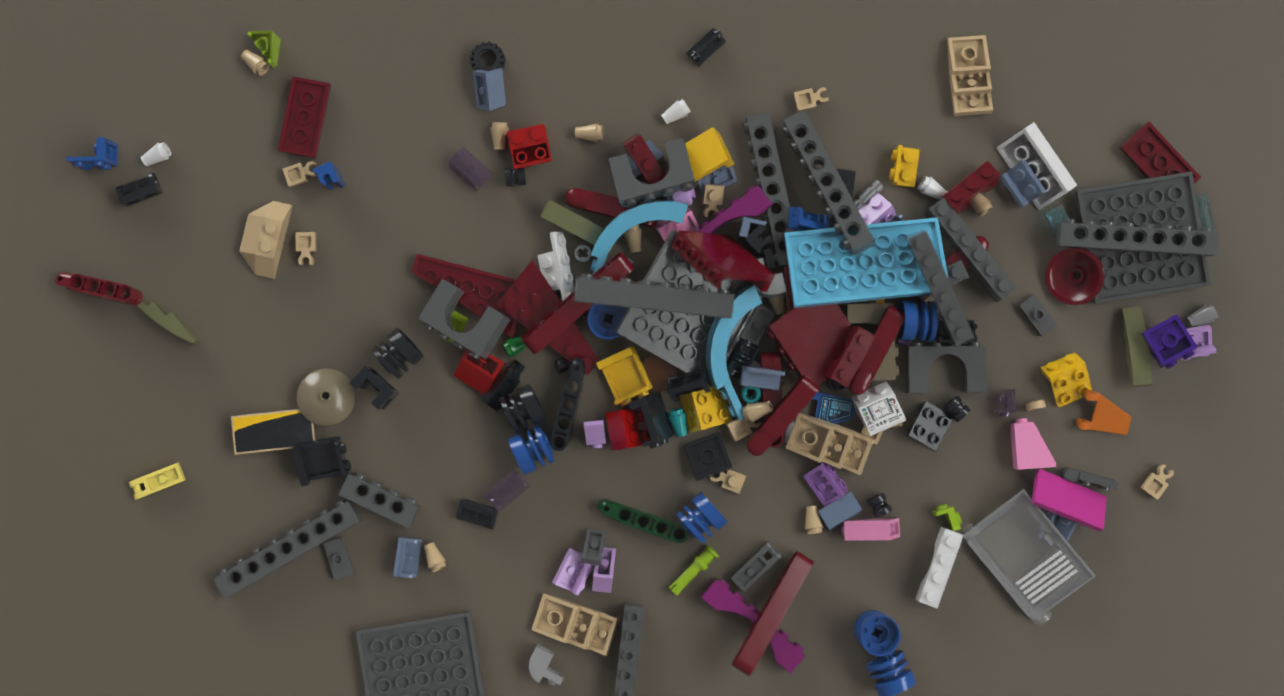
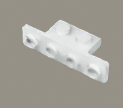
[538,232,574,301]

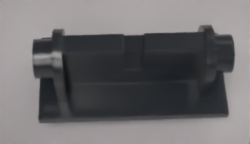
[686,27,726,67]

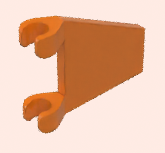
[1076,389,1132,435]

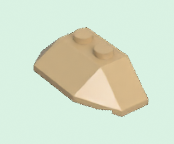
[239,201,292,279]

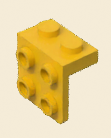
[1040,352,1092,407]

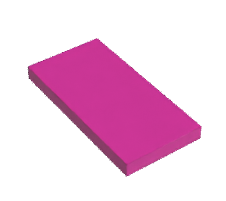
[1031,468,1107,532]

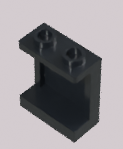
[629,392,674,449]
[292,436,351,487]

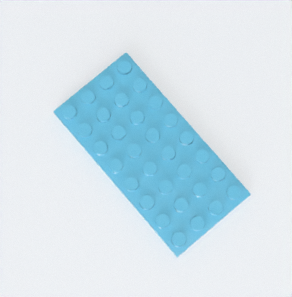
[784,218,949,308]

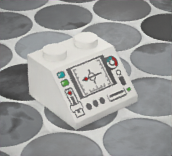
[851,381,906,436]

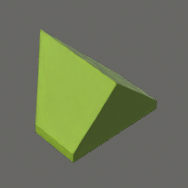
[247,30,281,68]

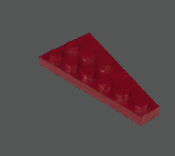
[497,259,600,375]

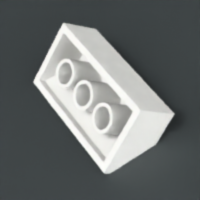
[996,122,1077,210]

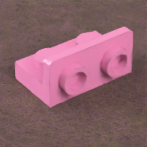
[655,207,700,243]

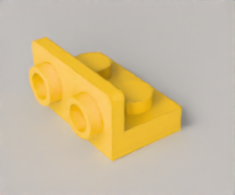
[889,145,920,188]

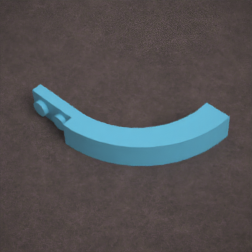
[590,200,688,274]
[706,285,762,420]

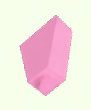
[1010,418,1056,470]
[842,518,900,541]

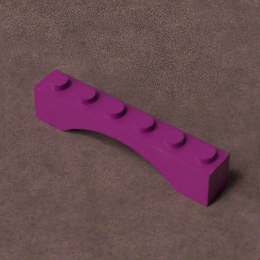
[698,185,773,233]
[701,578,805,674]

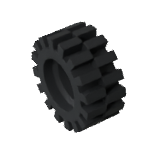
[470,41,506,71]

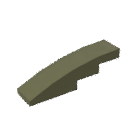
[540,200,616,253]
[137,296,201,344]
[1120,306,1153,387]

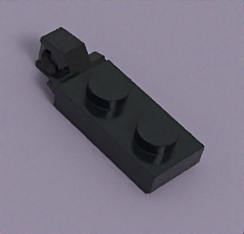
[482,359,526,411]

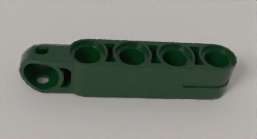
[597,499,688,543]

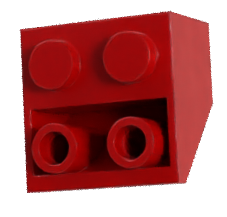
[507,124,552,169]
[453,348,506,395]
[605,407,651,451]

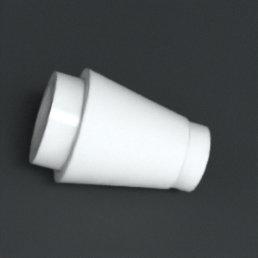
[662,99,691,124]
[141,142,171,167]
[918,176,948,200]

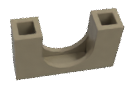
[845,303,899,381]

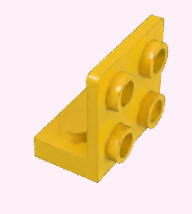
[679,387,732,433]

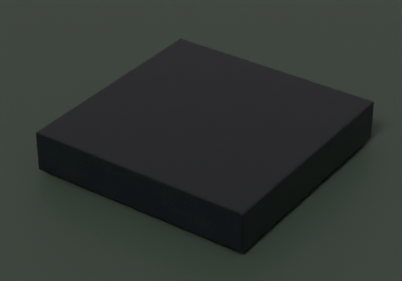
[683,432,733,481]

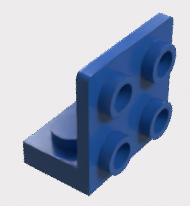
[66,137,118,170]

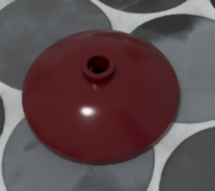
[1045,247,1105,305]

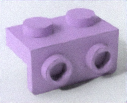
[858,192,896,225]
[1179,324,1216,361]
[552,548,594,596]

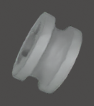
[574,245,591,263]

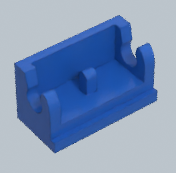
[312,162,346,190]
[788,207,830,231]

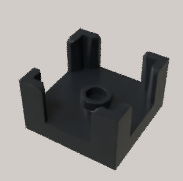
[349,366,399,410]

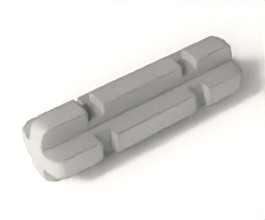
[853,180,883,209]

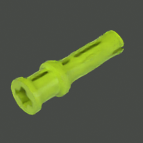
[669,544,719,596]

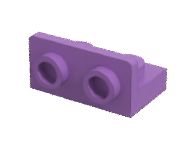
[803,462,848,507]

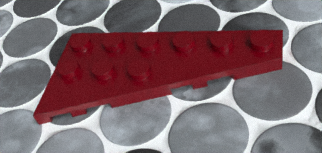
[412,254,518,338]

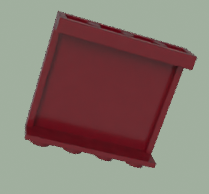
[672,230,775,292]
[765,304,852,385]

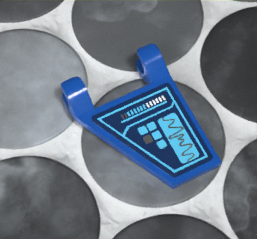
[812,392,855,424]

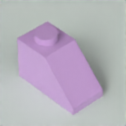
[584,420,606,448]
[592,547,616,593]

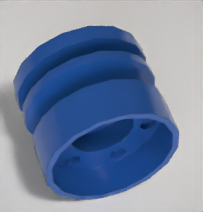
[897,300,938,341]
[588,304,627,339]
[508,425,555,475]
[677,492,728,544]
[854,610,901,656]
[866,650,917,696]

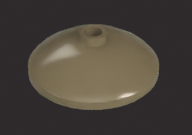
[297,368,355,426]

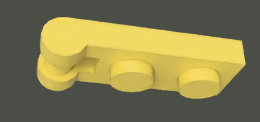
[128,463,186,500]

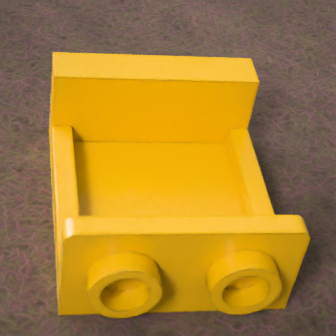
[685,127,734,186]
[596,347,653,406]

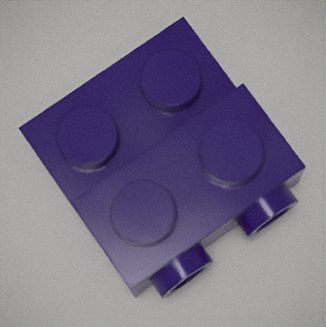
[1141,314,1198,369]

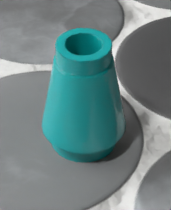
[741,386,761,403]
[667,408,687,437]

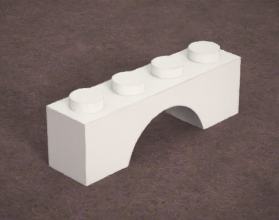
[915,527,964,608]

